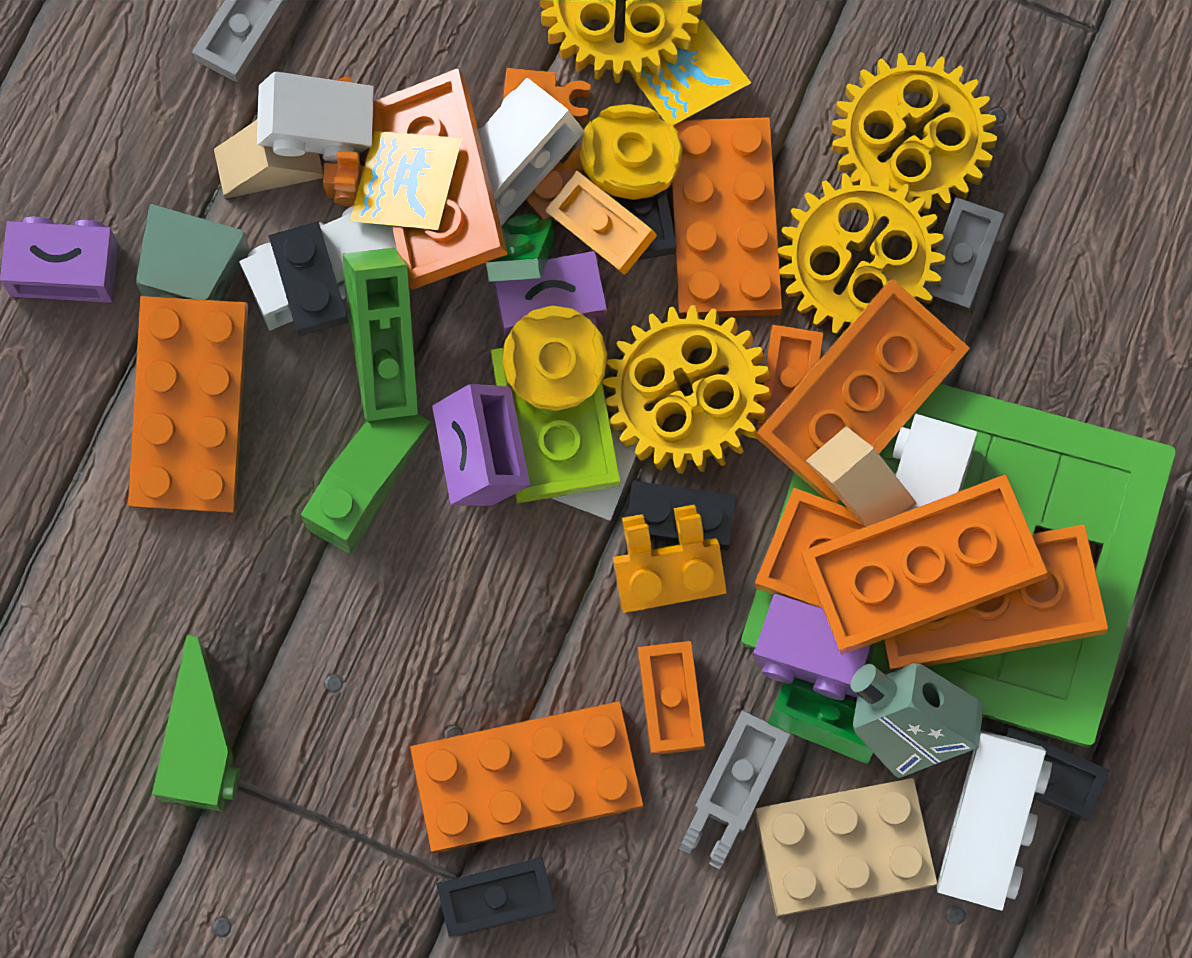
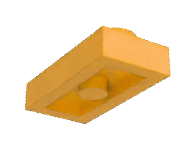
[545,171,657,275]

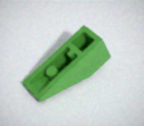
[343,247,418,421]
[300,414,431,555]
[152,635,240,812]

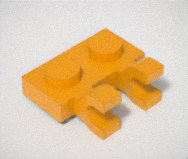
[613,505,727,613]

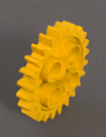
[540,0,702,83]
[831,52,997,216]
[778,172,945,337]
[602,305,772,474]

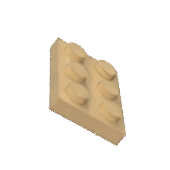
[754,778,937,917]

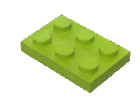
[491,348,620,504]

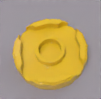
[579,104,683,200]
[502,306,607,411]

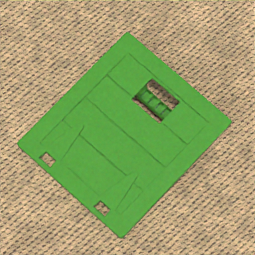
[742,384,1176,748]

